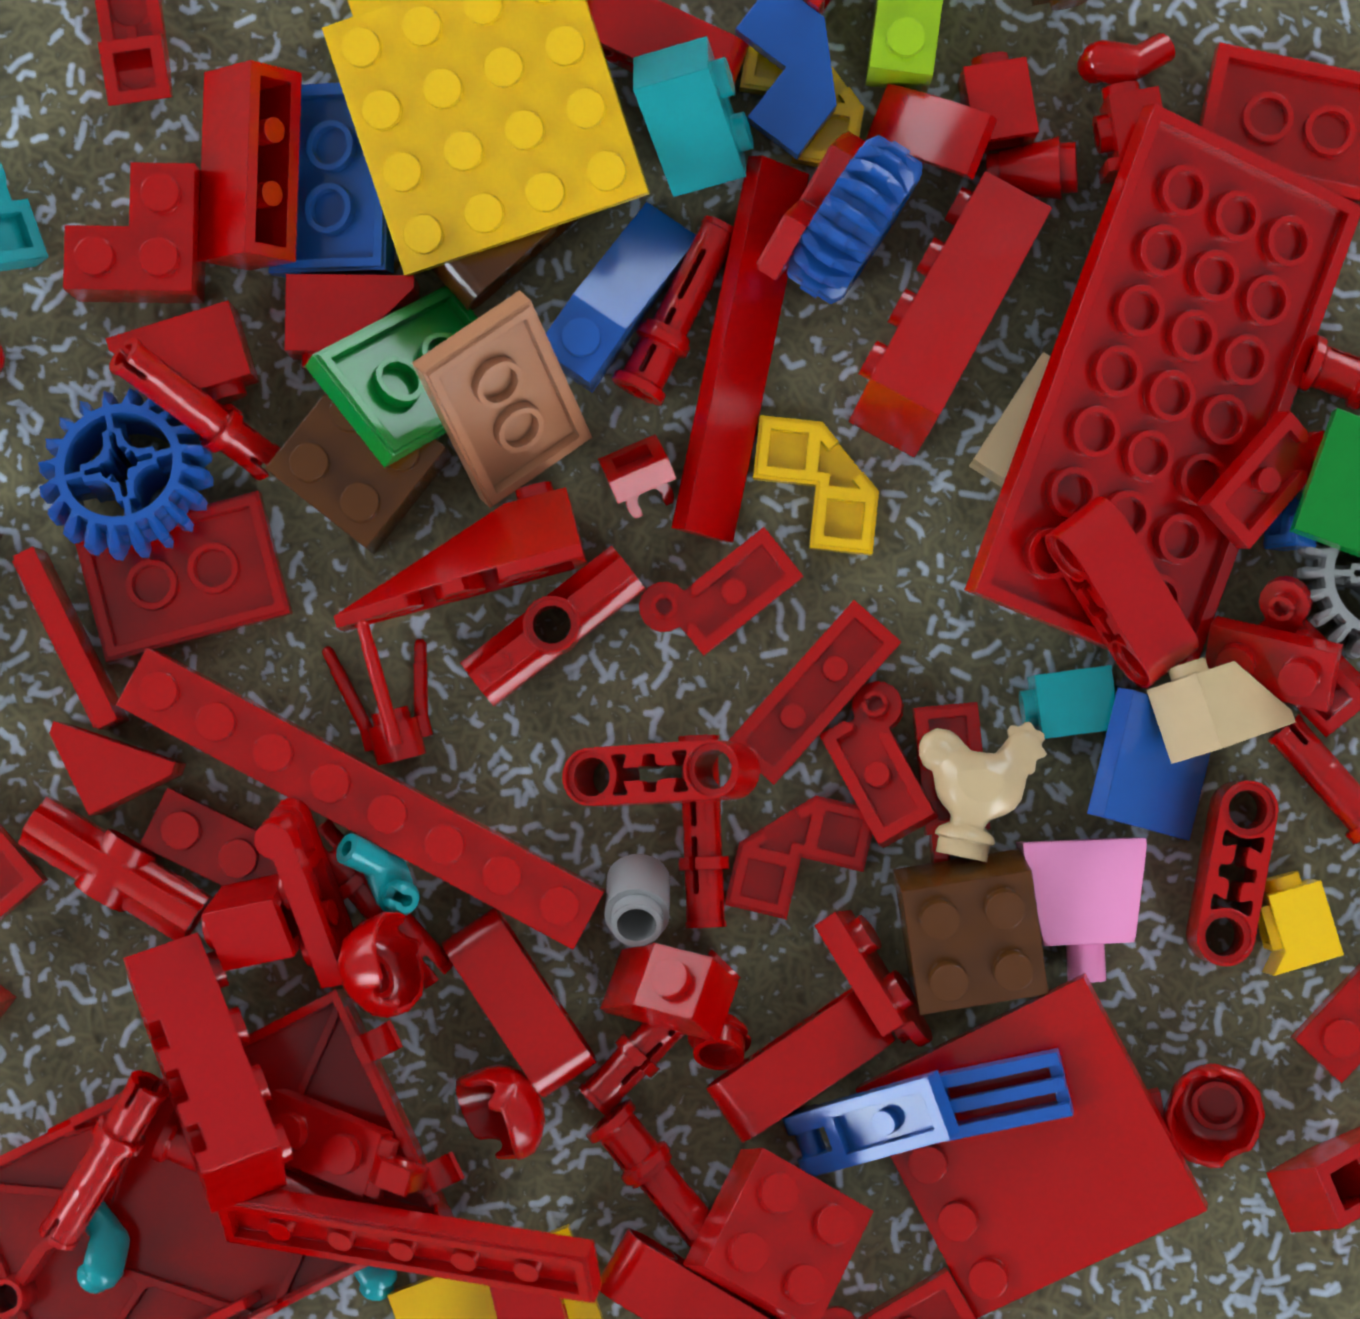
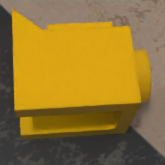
[1258,871,1344,976]

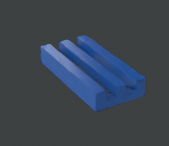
[939,1048,1074,1142]

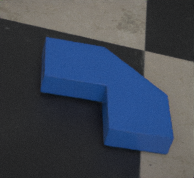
[735,0,837,160]

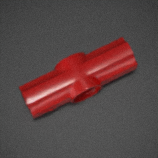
[460,545,646,707]
[18,797,213,940]

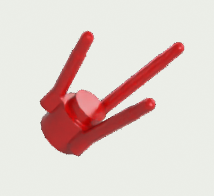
[322,620,433,766]

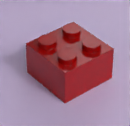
[683,1148,874,1319]

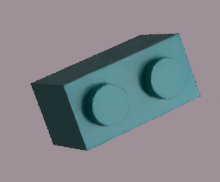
[633,36,754,197]

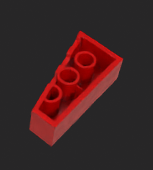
[848,171,1053,458]
[123,932,294,1214]

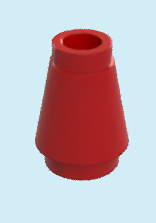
[986,136,1078,200]

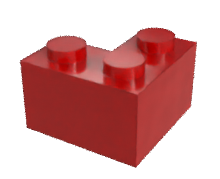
[63,162,206,304]

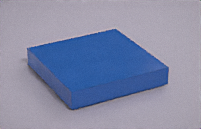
[1087,687,1211,841]

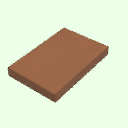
[412,290,592,508]

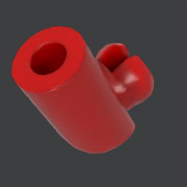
[1077,33,1175,85]

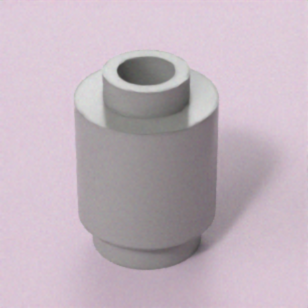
[604,854,670,946]

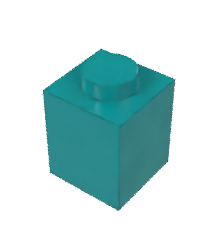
[1019,665,1116,739]

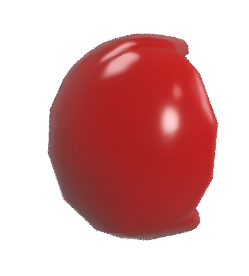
[337,912,425,1018]
[1164,1063,1266,1168]
[455,1064,545,1160]

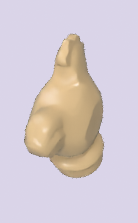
[919,722,1047,862]

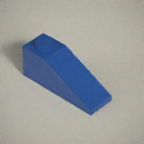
[546,202,696,393]

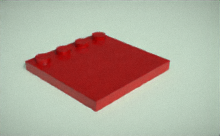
[855,973,1208,1319]

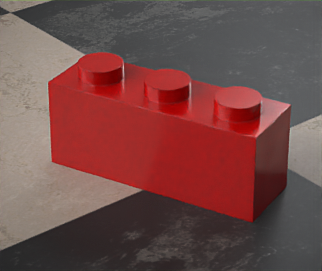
[198,60,302,270]

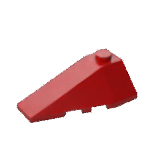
[334,481,587,632]

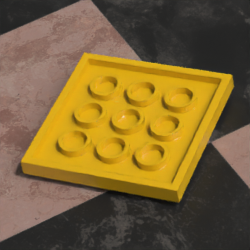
[322,0,650,276]

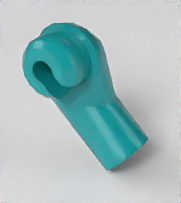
[336,833,419,915]

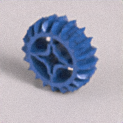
[788,135,922,305]
[38,388,214,561]

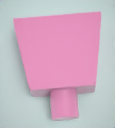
[1016,837,1147,983]

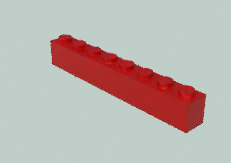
[116,648,606,950]

